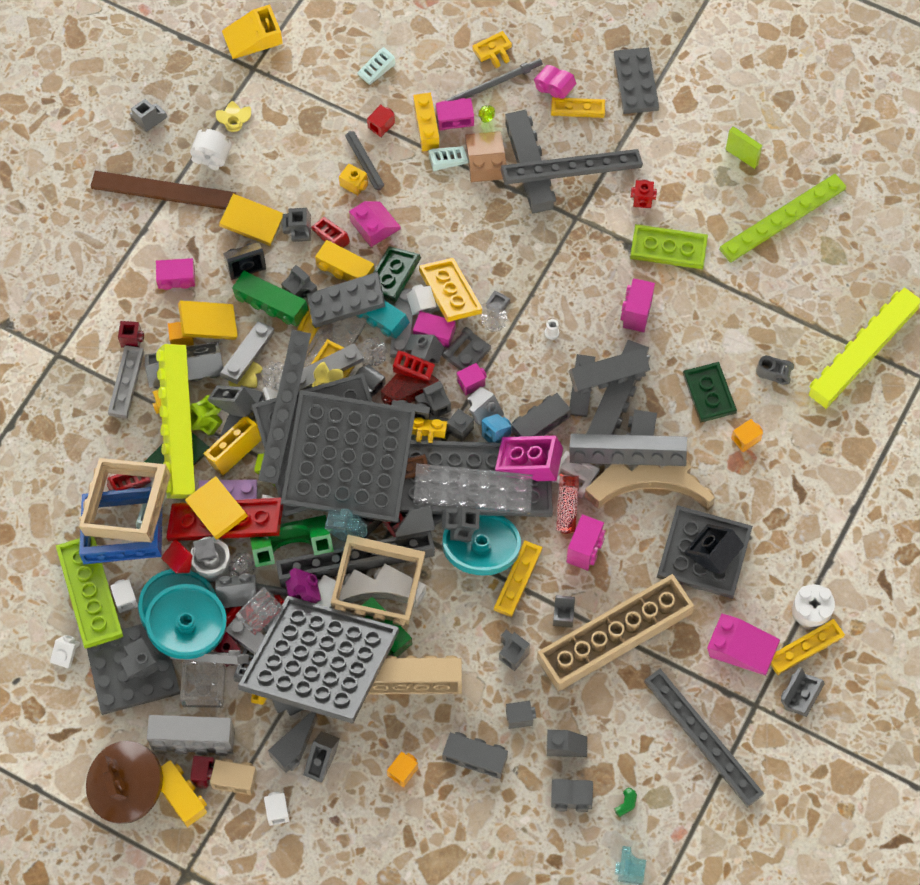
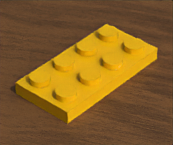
[419,258,482,322]

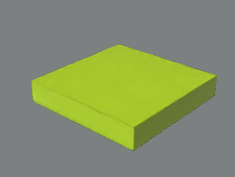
[725,126,762,169]

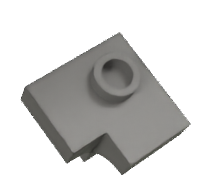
[467,387,504,425]

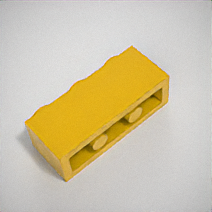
[413,92,440,152]
[315,240,375,281]
[203,416,262,476]
[161,760,207,827]

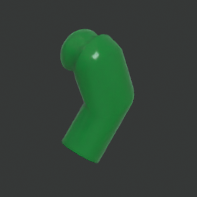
[614,788,637,818]

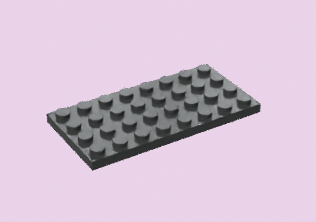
[400,440,553,517]

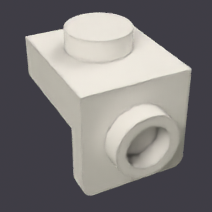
[50,635,80,668]

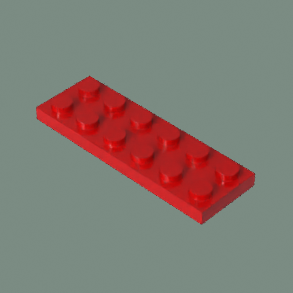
[166,497,283,541]

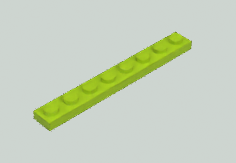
[719,174,846,263]

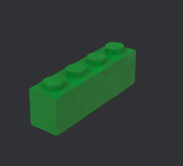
[232,271,309,327]

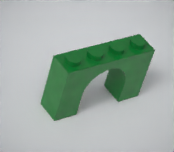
[250,515,334,567]

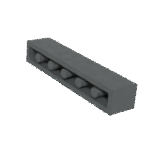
[505,109,556,214]
[587,340,651,435]
[569,434,687,466]

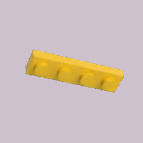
[494,540,543,618]
[771,619,845,676]

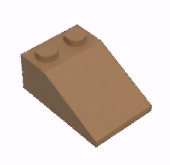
[465,131,507,182]

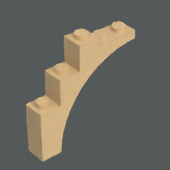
[584,460,715,509]

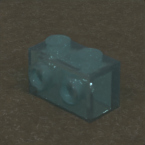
[325,508,368,542]

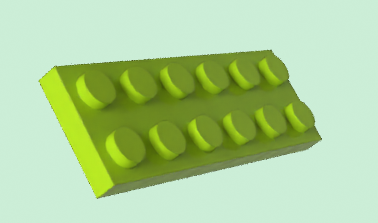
[56,536,124,649]

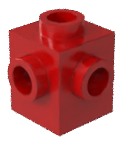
[630,180,657,208]

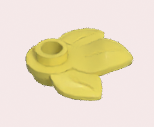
[216,101,251,132]
[228,362,263,388]
[312,362,343,387]

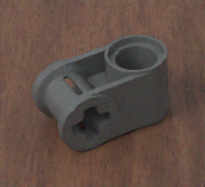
[756,355,794,385]

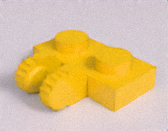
[472,31,512,68]
[412,417,447,443]

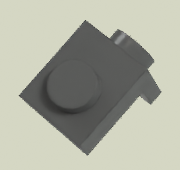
[553,595,575,628]

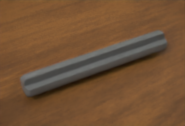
[345,131,384,190]

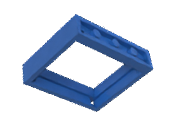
[79,486,163,564]

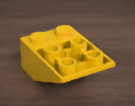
[222,4,283,59]

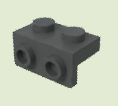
[781,667,825,717]

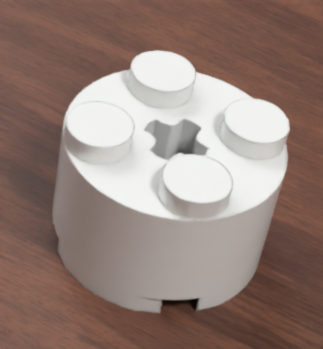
[190,129,232,170]
[190,537,232,582]
[792,584,835,630]

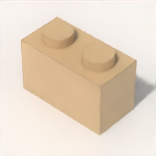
[210,758,257,796]

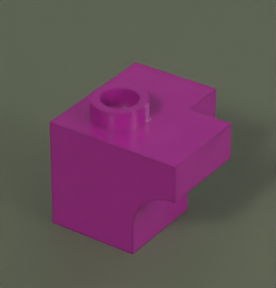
[285,568,321,604]

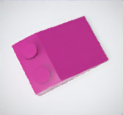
[495,436,563,481]
[707,613,780,676]

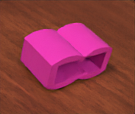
[534,65,577,99]

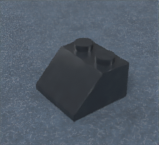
[223,242,266,280]
[684,524,745,574]

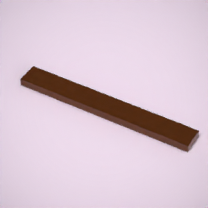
[91,170,237,210]

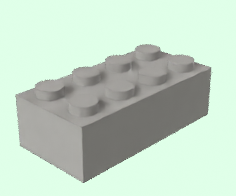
[147,715,235,756]

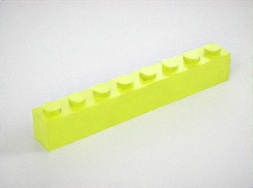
[809,287,920,409]
[156,344,195,499]

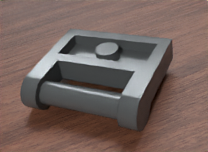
[442,327,491,370]

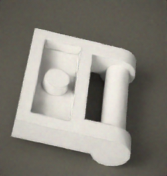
[552,451,600,499]

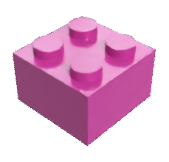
[620,278,655,332]
[566,514,606,571]

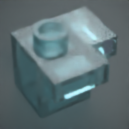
[614,846,646,885]

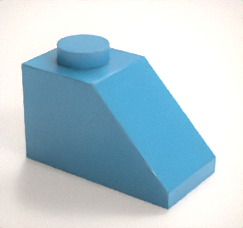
[482,414,512,443]

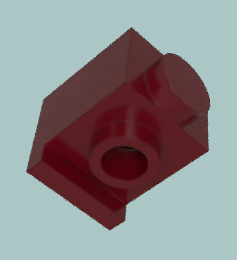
[190,756,215,789]

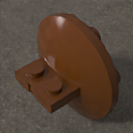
[86,741,163,824]

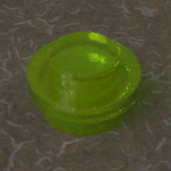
[478,105,495,123]

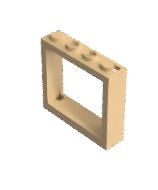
[79,458,171,543]
[331,535,425,626]

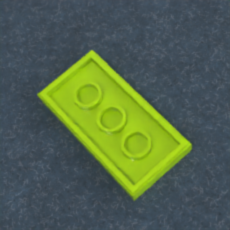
[630,224,708,269]

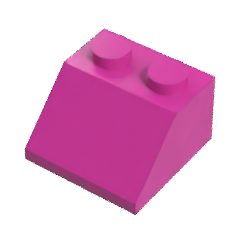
[349,201,401,247]

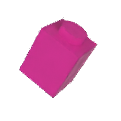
[456,363,487,396]

